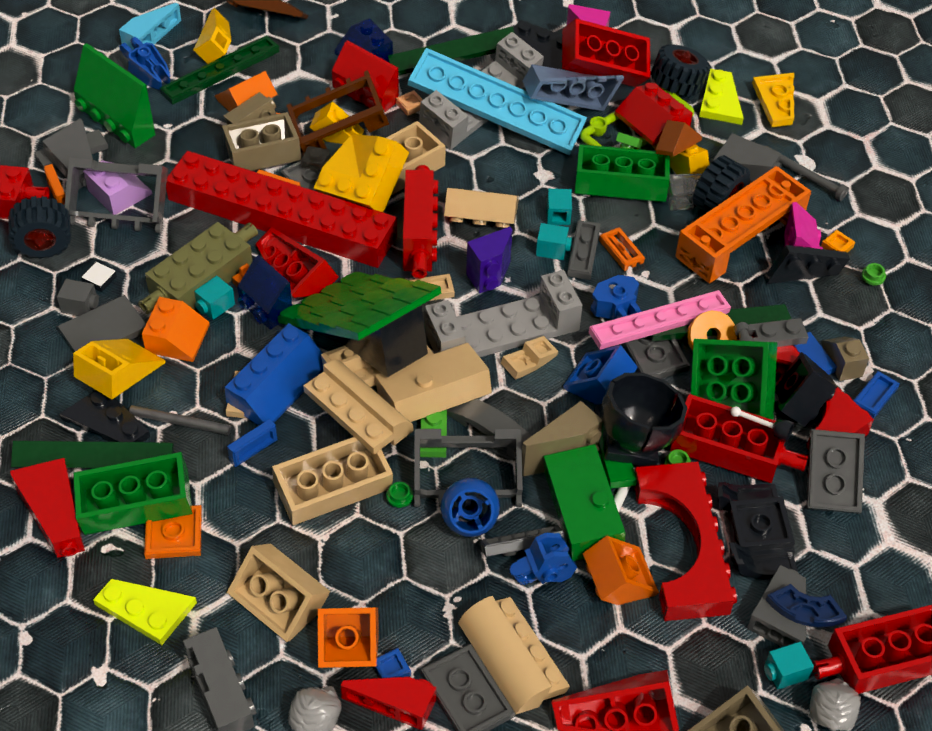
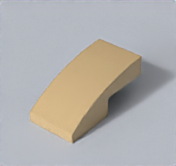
[501,336,558,380]

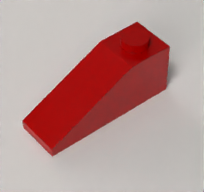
[341,677,436,730]

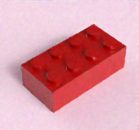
[562,18,650,87]

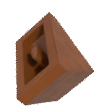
[655,120,702,157]

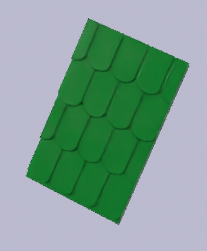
[277,272,442,377]

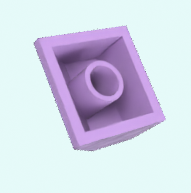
[83,160,152,215]

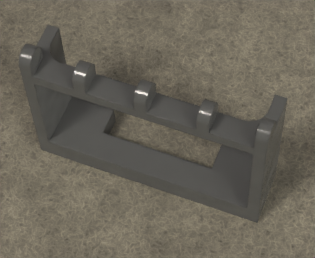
[65,157,168,233]
[414,429,523,507]

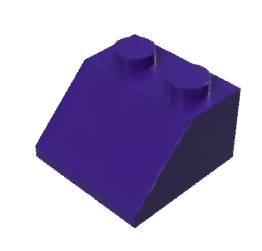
[466,227,512,294]

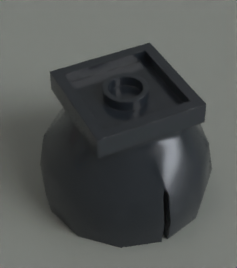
[600,373,687,466]

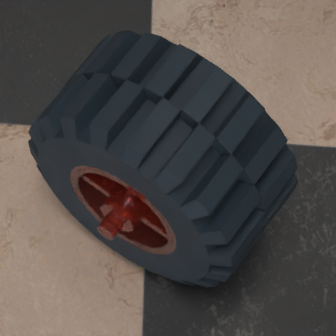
[650,44,710,96]
[693,155,750,212]
[8,196,71,259]

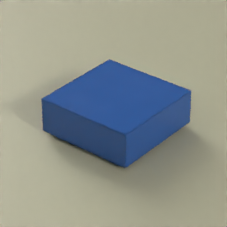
[374,648,411,678]

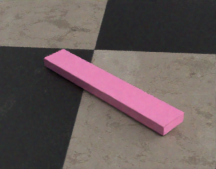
[588,290,731,350]

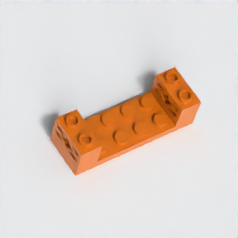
[675,166,812,284]

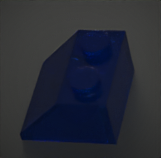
[335,18,393,63]
[238,255,292,330]

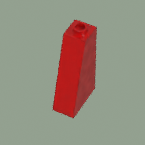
[10,458,85,558]

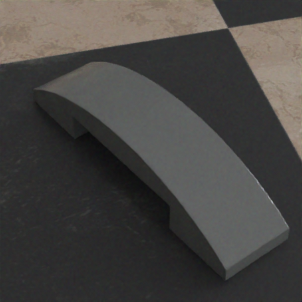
[447,399,531,460]

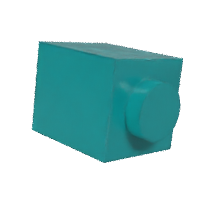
[547,188,572,225]
[536,223,572,260]
[194,276,235,320]
[764,641,814,690]

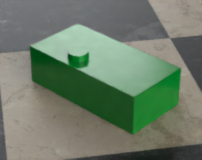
[575,144,670,202]
[544,444,625,561]
[73,452,193,535]

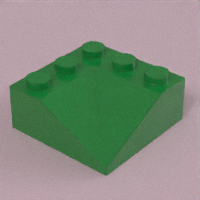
[691,339,777,419]

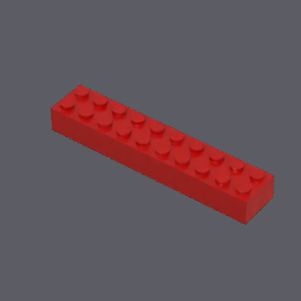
[166,151,397,268]

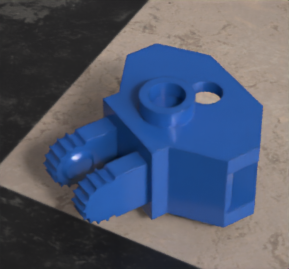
[590,275,642,320]
[509,533,577,585]

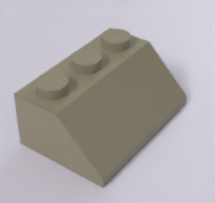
[222,112,301,171]

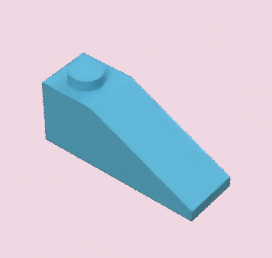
[119,3,181,50]

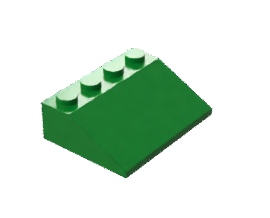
[74,43,155,148]

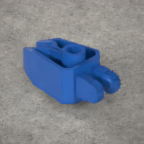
[119,37,170,90]

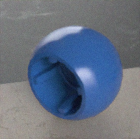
[440,478,500,537]

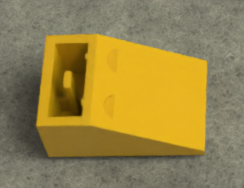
[73,339,165,399]

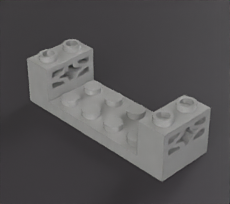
[419,32,544,150]
[425,270,582,357]

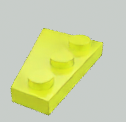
[699,68,744,125]
[93,579,197,645]

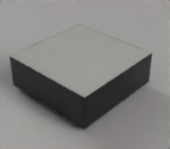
[81,262,117,292]

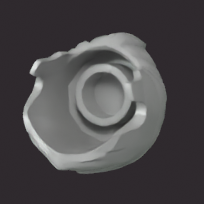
[809,678,861,731]
[288,686,342,731]

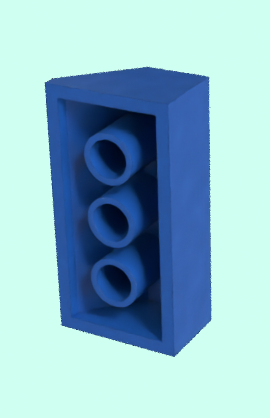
[225,323,323,425]

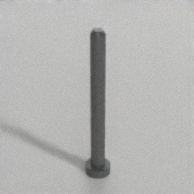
[765,146,849,201]

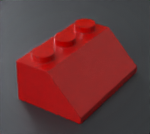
[332,40,399,112]
[615,83,693,145]

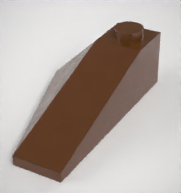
[226,0,309,19]

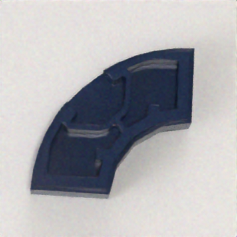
[766,584,847,627]

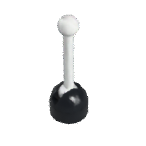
[730,406,794,442]

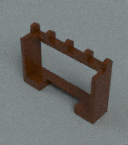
[287,70,389,158]

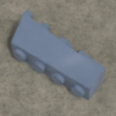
[522,64,624,111]

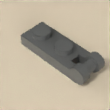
[733,318,808,347]

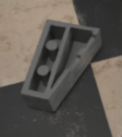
[183,627,257,731]

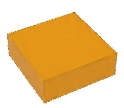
[821,230,855,253]

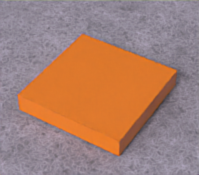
[144,505,202,559]

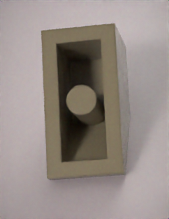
[821,336,869,381]

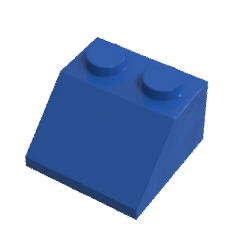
[563,345,638,404]

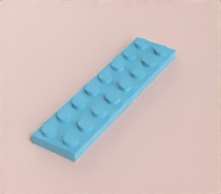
[408,48,587,156]

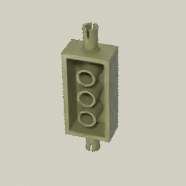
[139,222,258,314]

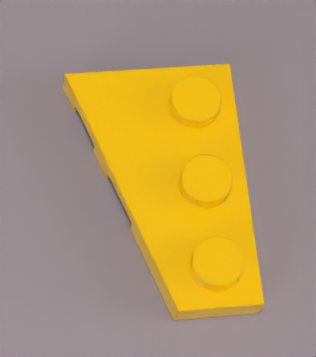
[752,73,794,127]

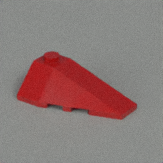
[256,227,339,298]
[552,670,679,731]

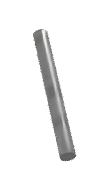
[129,405,231,435]

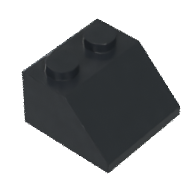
[775,352,838,427]

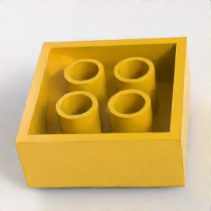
[314,134,409,212]

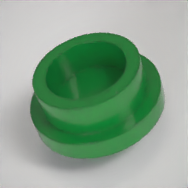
[386,482,413,508]

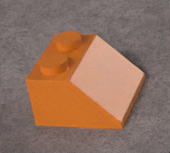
[215,71,278,112]
[142,297,210,362]
[583,536,659,605]
[318,607,379,668]

